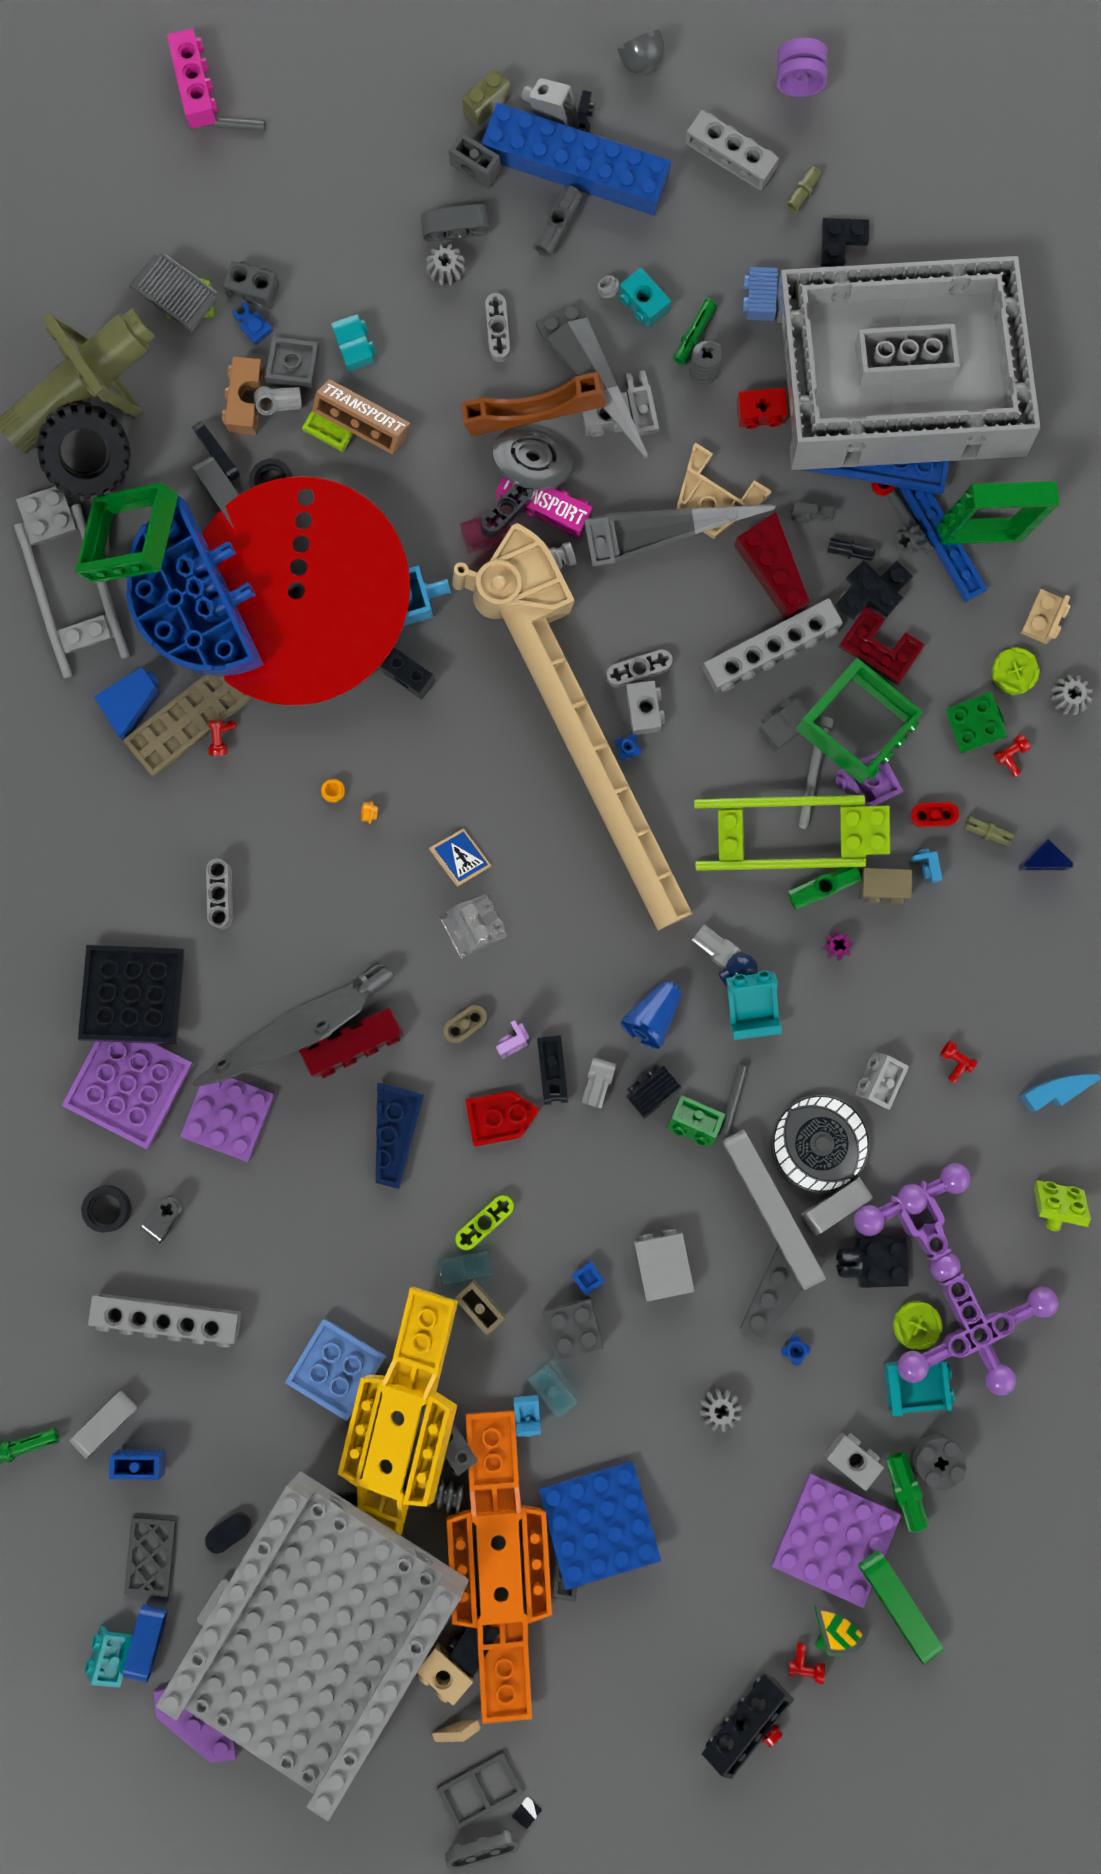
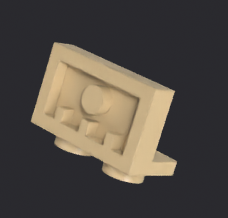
[1020,589,1071,644]

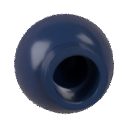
[718,953,758,988]

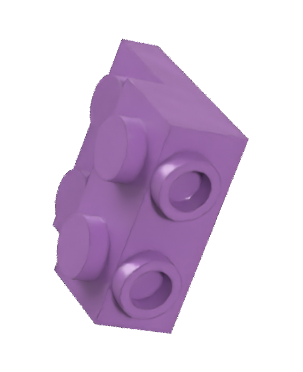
[836,750,903,806]

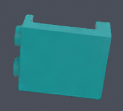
[726,971,782,1040]
[883,1360,955,1417]

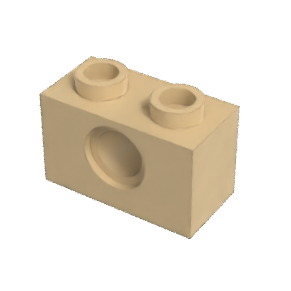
[417,1641,474,1706]

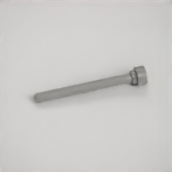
[799,716,833,829]

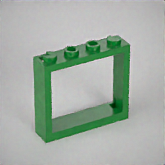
[937,481,1060,545]
[75,483,178,584]
[795,658,923,785]

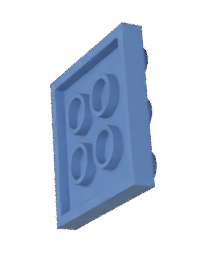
[285,1318,386,1421]

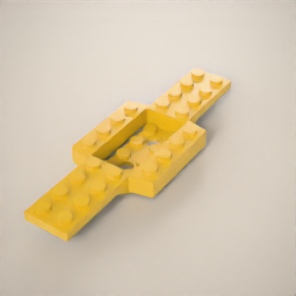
[338,1287,458,1536]

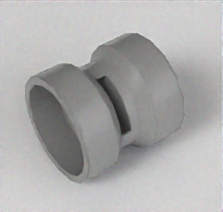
[549,542,577,570]

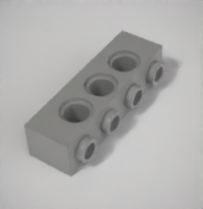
[685,110,779,192]

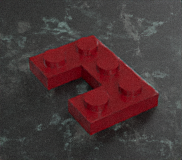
[839,606,925,685]

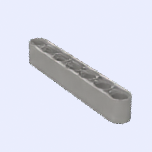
[722,1129,826,1291]

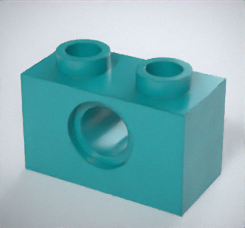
[619,267,671,328]

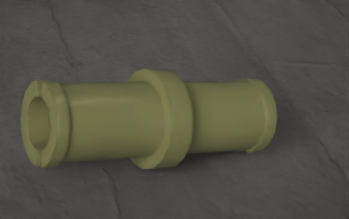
[785,166,822,213]
[963,815,1014,847]

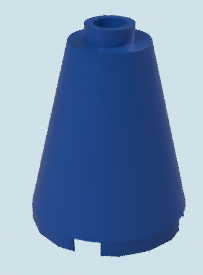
[620,981,682,1050]

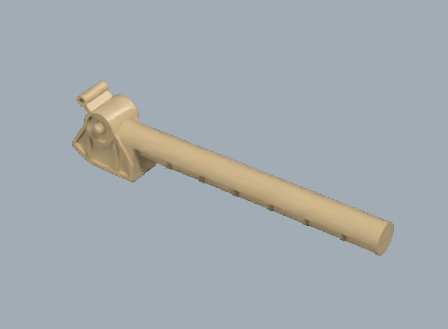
[452,523,693,931]

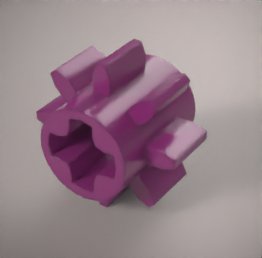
[822,930,853,961]

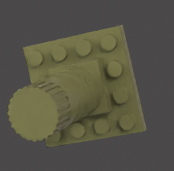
[0,307,155,454]

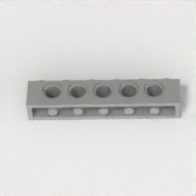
[702,598,843,693]
[88,1293,242,1347]

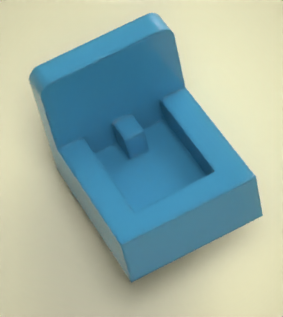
[514,1395,541,1437]

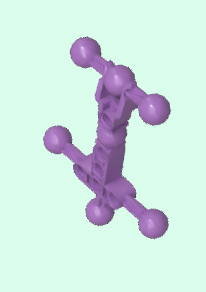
[854,1163,1059,1396]

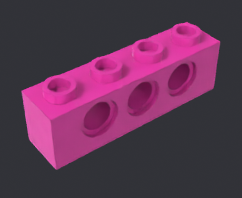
[167,28,219,129]

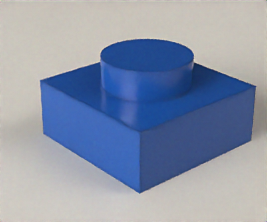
[571,1261,605,1296]

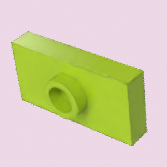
[302,411,354,452]

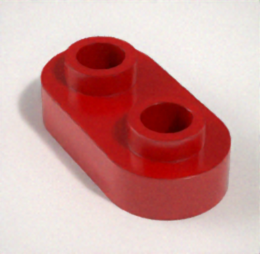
[910,802,959,828]

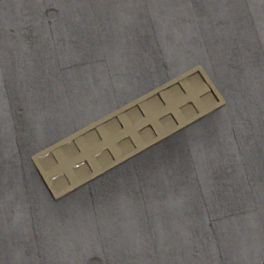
[123,675,253,778]

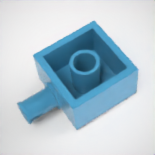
[404,565,451,626]

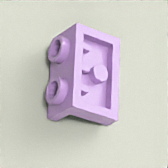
[496,1020,529,1059]

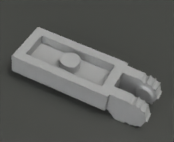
[625,370,659,436]

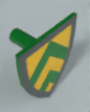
[814,1606,868,1656]

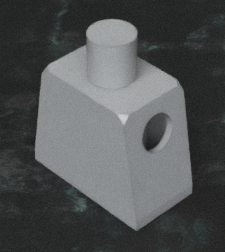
[522,78,577,127]

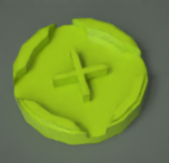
[991,647,1040,695]
[892,1300,943,1351]

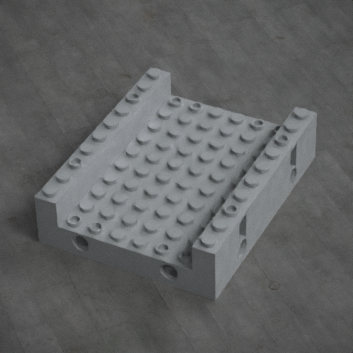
[776,256,1040,470]
[155,1471,469,1821]

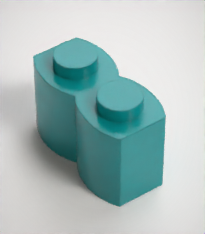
[331,314,376,372]

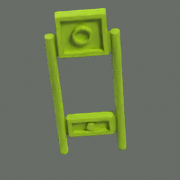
[694,795,891,871]

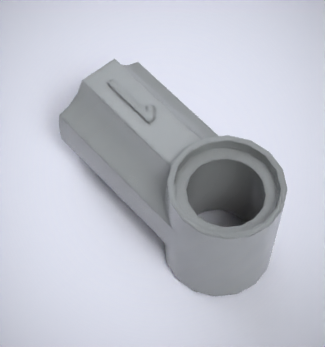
[254,386,302,415]
[691,924,742,969]
[582,1057,616,1108]

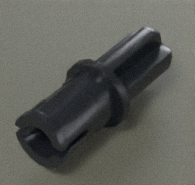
[827,538,875,561]

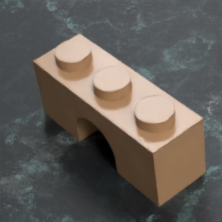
[222,357,264,435]

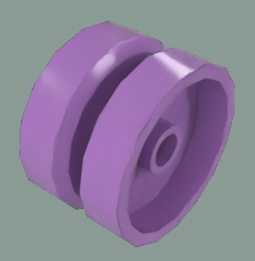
[777,38,828,97]

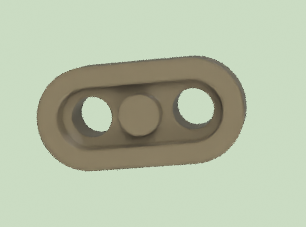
[443,1005,487,1044]

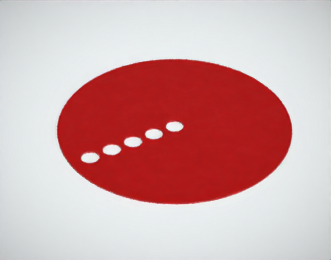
[202,476,410,706]

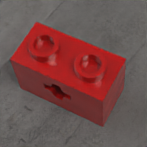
[736,388,788,429]

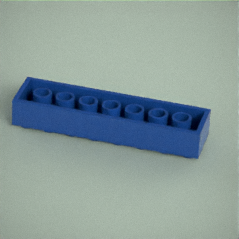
[481,103,671,216]

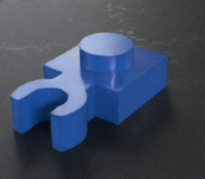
[232,302,273,346]

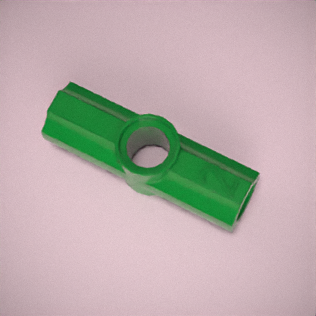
[787,867,862,911]
[885,1452,929,1532]

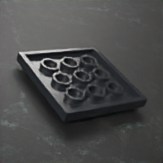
[78,945,185,1045]

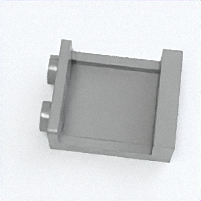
[634,1229,695,1302]

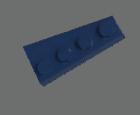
[375,1083,424,1189]

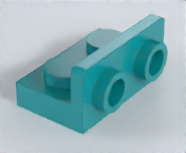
[85,1626,132,1688]

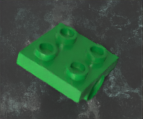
[945,692,1008,754]

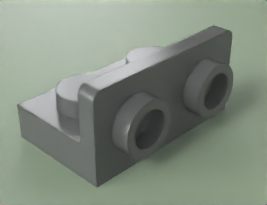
[444,1423,477,1476]

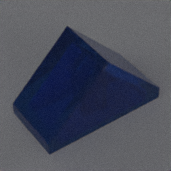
[1019,839,1073,871]

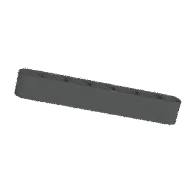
[192,455,300,593]

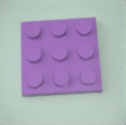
[180,1069,275,1162]

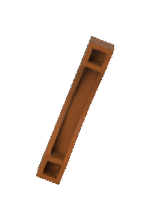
[461,372,607,437]

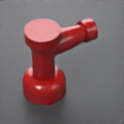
[208,719,236,756]
[993,734,1031,777]
[940,1040,978,1084]
[788,1643,825,1685]

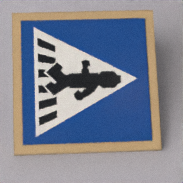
[429,828,491,887]

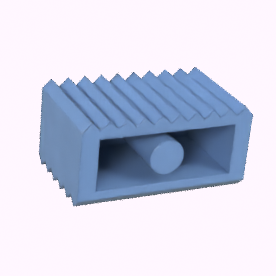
[742,267,778,321]

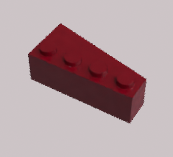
[734,512,810,621]
[299,1008,404,1079]

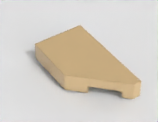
[432,1720,481,1742]

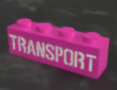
[496,477,593,539]

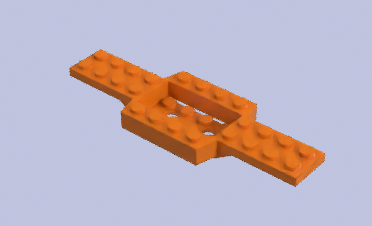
[446,1410,552,1724]

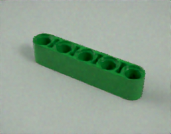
[858,1549,944,1665]

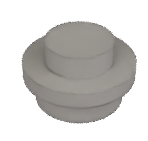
[598,275,620,298]

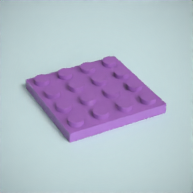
[62,1041,194,1149]
[771,1472,901,1608]

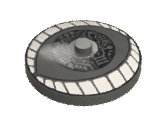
[771,1095,869,1192]

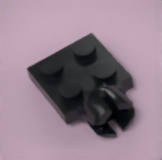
[836,1236,909,1288]

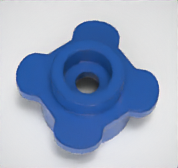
[615,734,641,760]
[781,1335,811,1365]

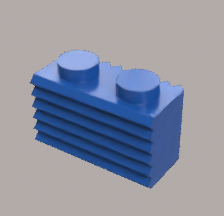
[109,1449,166,1480]

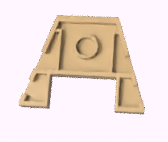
[676,442,772,539]

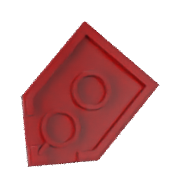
[465,1090,540,1147]

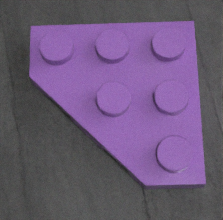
[153,1688,237,1763]

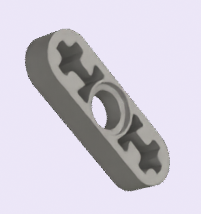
[485,293,510,362]
[606,649,673,687]

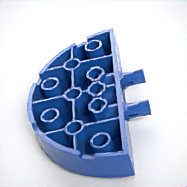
[126,495,264,676]

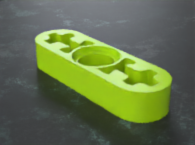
[455,1195,514,1250]

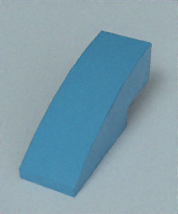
[1019,1074,1101,1112]

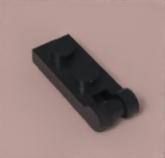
[537,1035,568,1105]

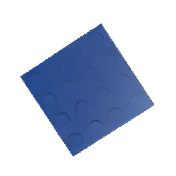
[538,1461,661,1590]

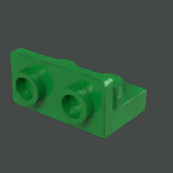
[667,1095,725,1147]

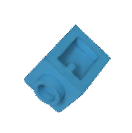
[910,849,942,884]

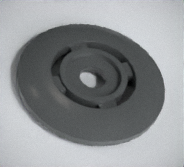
[492,426,573,490]

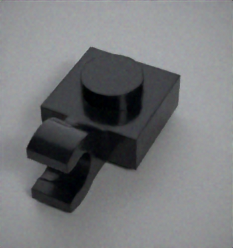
[573,90,595,133]

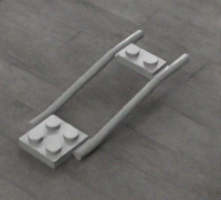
[14,486,131,679]

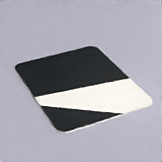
[512,1797,542,1829]

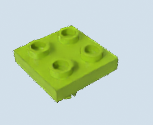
[1034,1180,1091,1231]

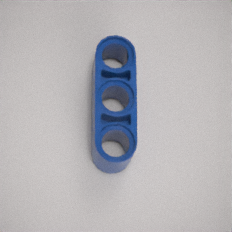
[122,1604,168,1683]

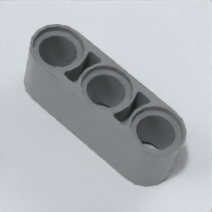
[206,858,233,930]
[801,1177,873,1236]
[69,1390,138,1459]

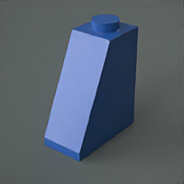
[94,667,160,740]

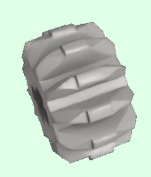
[426,244,465,286]
[1051,675,1093,716]
[700,1388,742,1432]

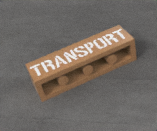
[312,379,410,455]

